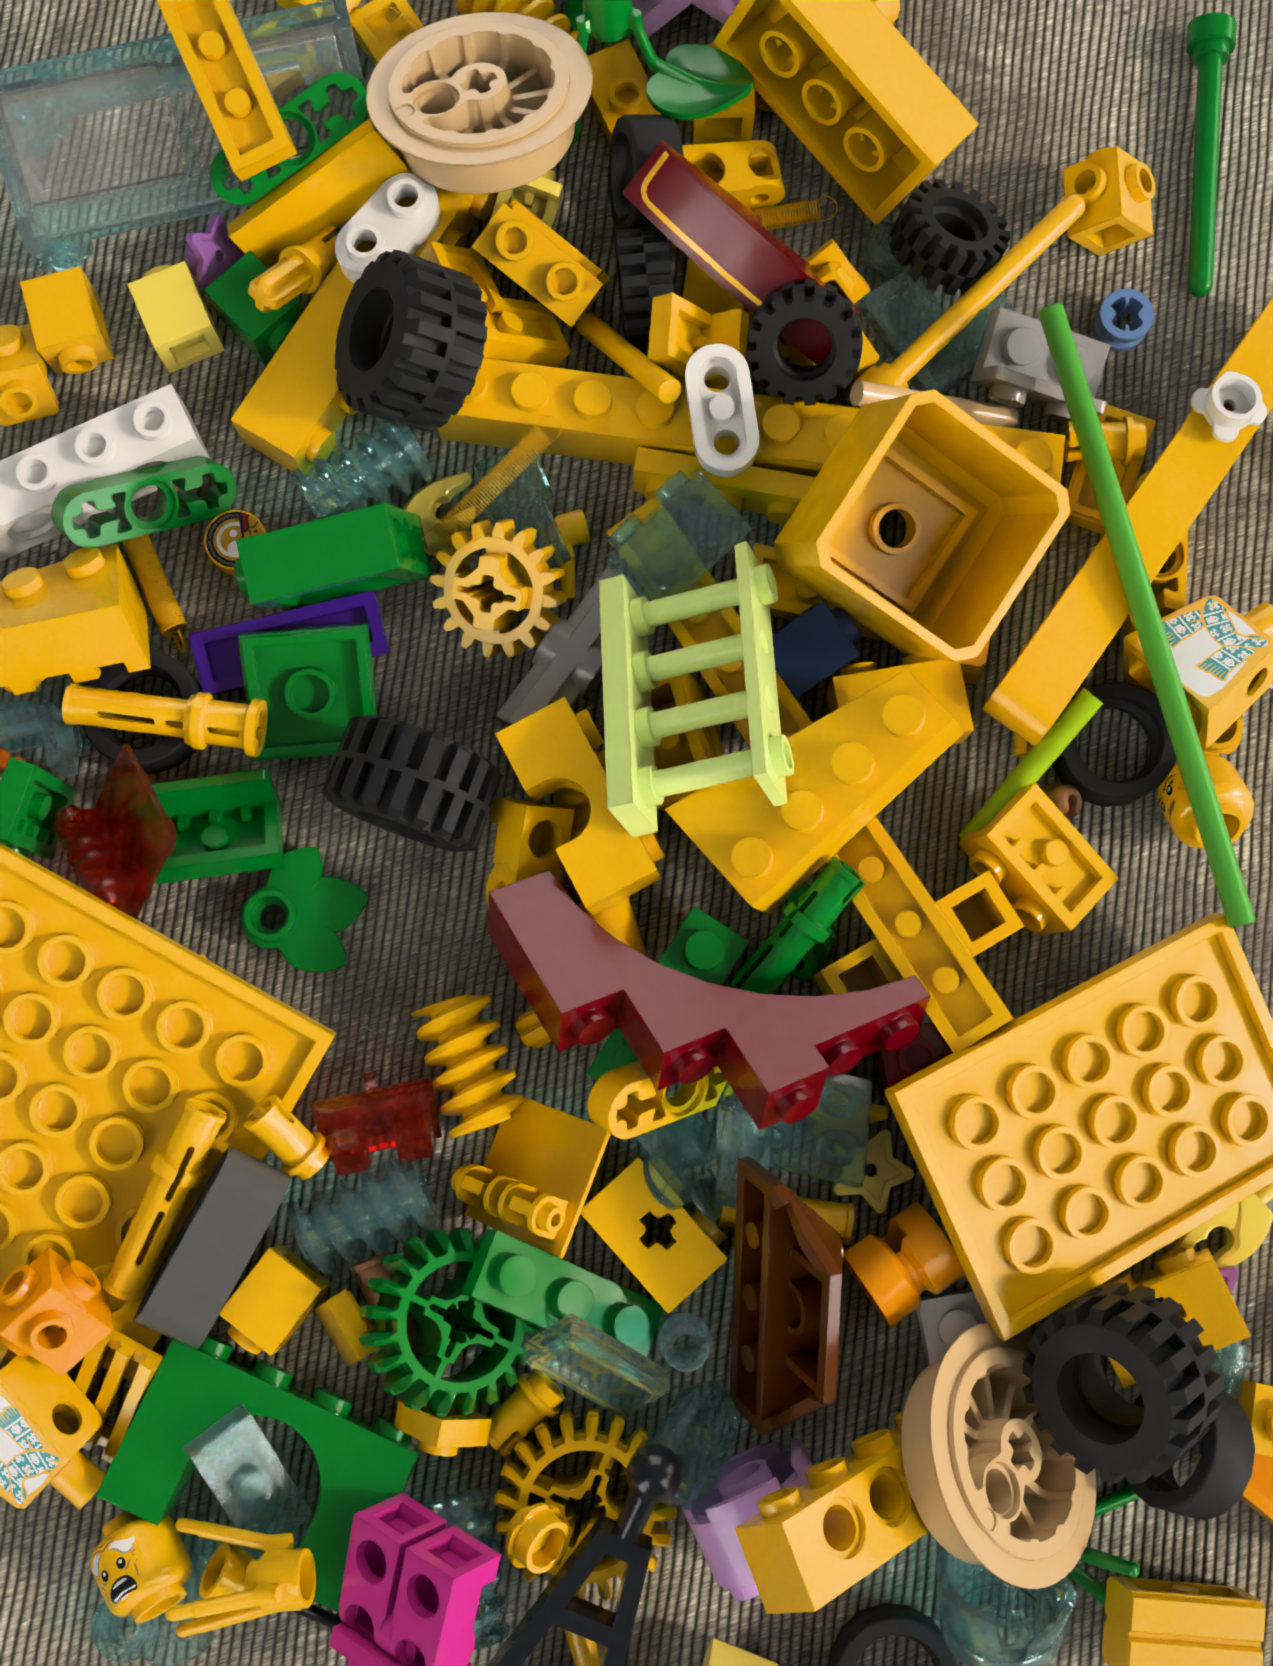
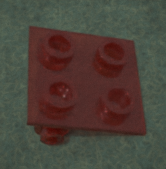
[53,744,178,919]

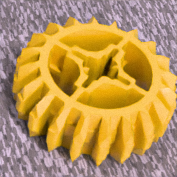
[494,1408,677,1601]

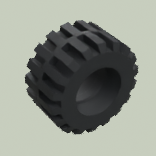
[335,250,487,431]
[321,715,503,852]
[1022,1283,1223,1484]

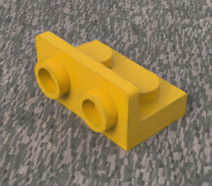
[959,783,1119,935]

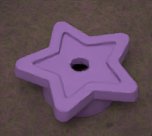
[185,214,245,288]

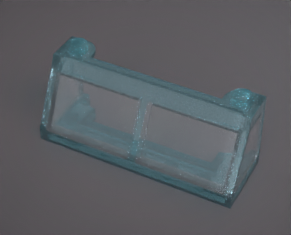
[0,0,370,271]

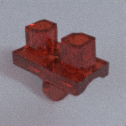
[312,1070,442,1176]

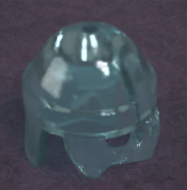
[936,1546,1078,1666]

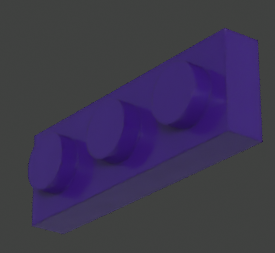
[188,590,391,696]

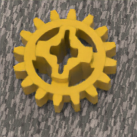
[430,519,567,658]

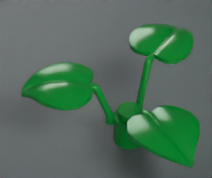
[565,0,754,150]

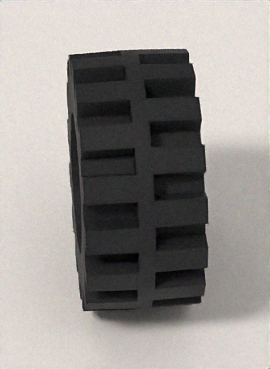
[747,279,863,406]

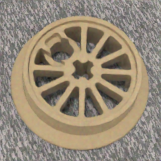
[366,12,593,194]
[901,1322,1097,1589]

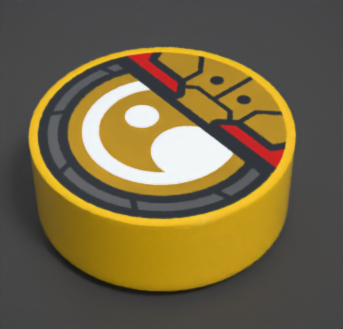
[204,510,267,575]

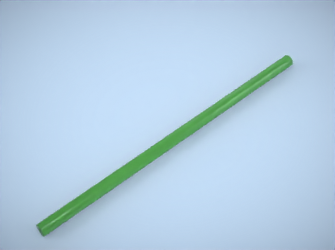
[1038,303,1256,928]

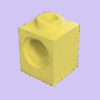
[127,261,226,373]

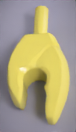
[403,472,476,556]
[1170,1182,1273,1268]

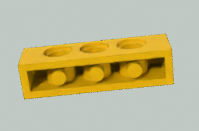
[734,1410,929,1614]

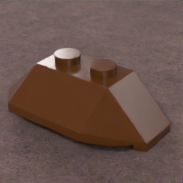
[729,1156,844,1436]

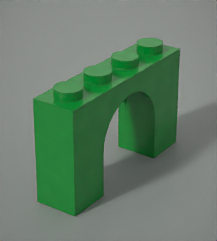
[95,1334,422,1612]

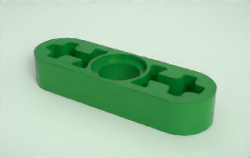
[210,72,369,206]
[51,456,237,548]

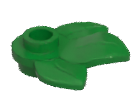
[240,847,368,972]

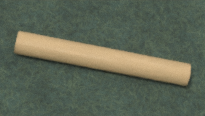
[850,380,1018,428]

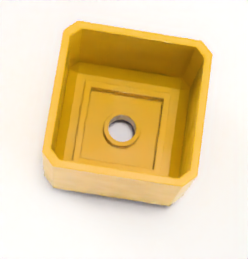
[774,389,1071,662]

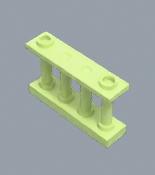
[599,541,794,837]

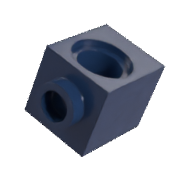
[772,600,861,698]

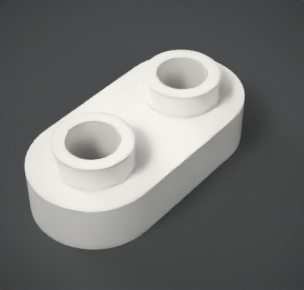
[335,173,441,284]
[685,344,759,477]

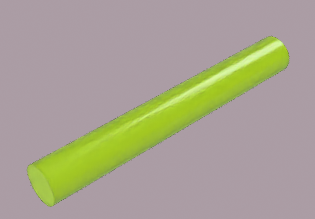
[959,687,1104,839]

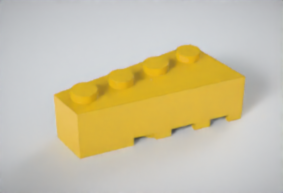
[0,543,151,696]
[664,669,964,915]

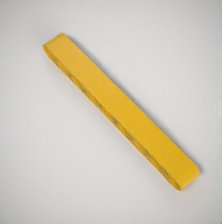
[981,297,1273,747]

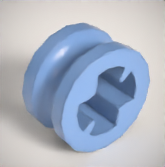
[1092,288,1154,352]

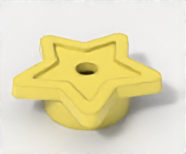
[831,1128,914,1214]

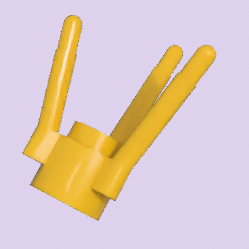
[165,1518,316,1638]

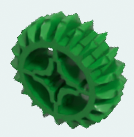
[358,1227,541,1417]

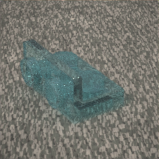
[606,468,753,601]

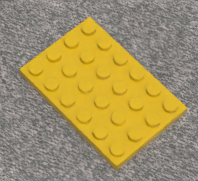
[884,913,1273,1341]

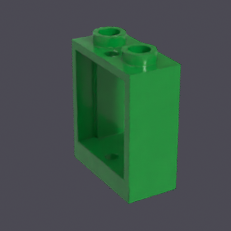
[234,502,433,611]

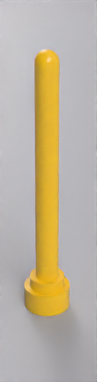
[852,194,1085,389]

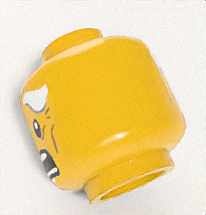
[89,1511,194,1624]

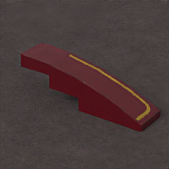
[623,139,860,364]

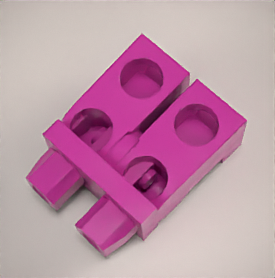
[329,1492,501,1666]

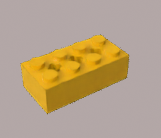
[713,0,979,226]

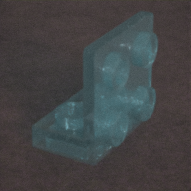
[716,1073,872,1208]

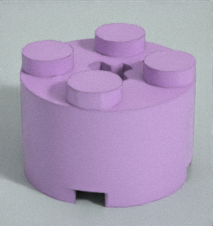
[680,1439,814,1602]

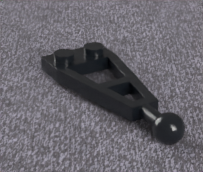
[487,1444,683,1666]

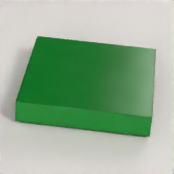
[238,623,378,761]

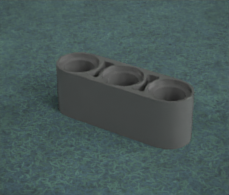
[134,1145,291,1350]

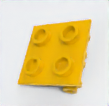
[451,1093,611,1259]

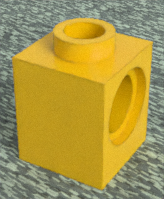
[20,266,115,375]
[219,1243,333,1356]

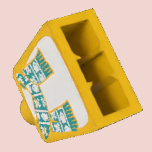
[1123,596,1273,748]
[0,1355,106,1510]

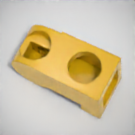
[682,140,785,210]
[486,797,575,907]

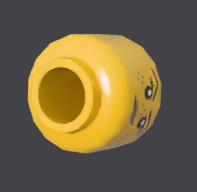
[1157,754,1254,849]

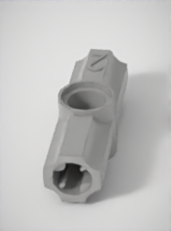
[496,567,650,727]

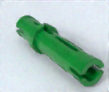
[727,856,867,994]

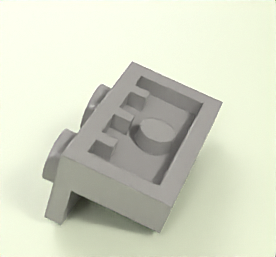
[970,307,1111,424]

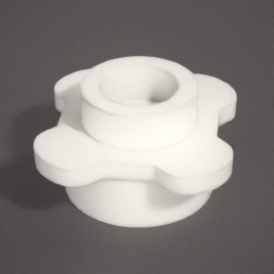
[1191,371,1267,443]

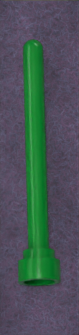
[1186,12,1237,298]

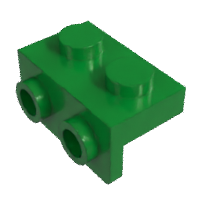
[141,769,283,885]

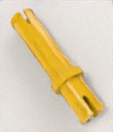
[102,1098,227,1302]

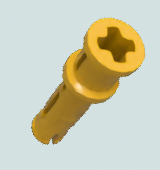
[62,683,268,757]

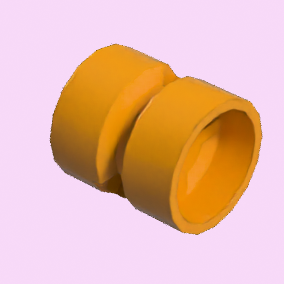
[843,1201,966,1328]

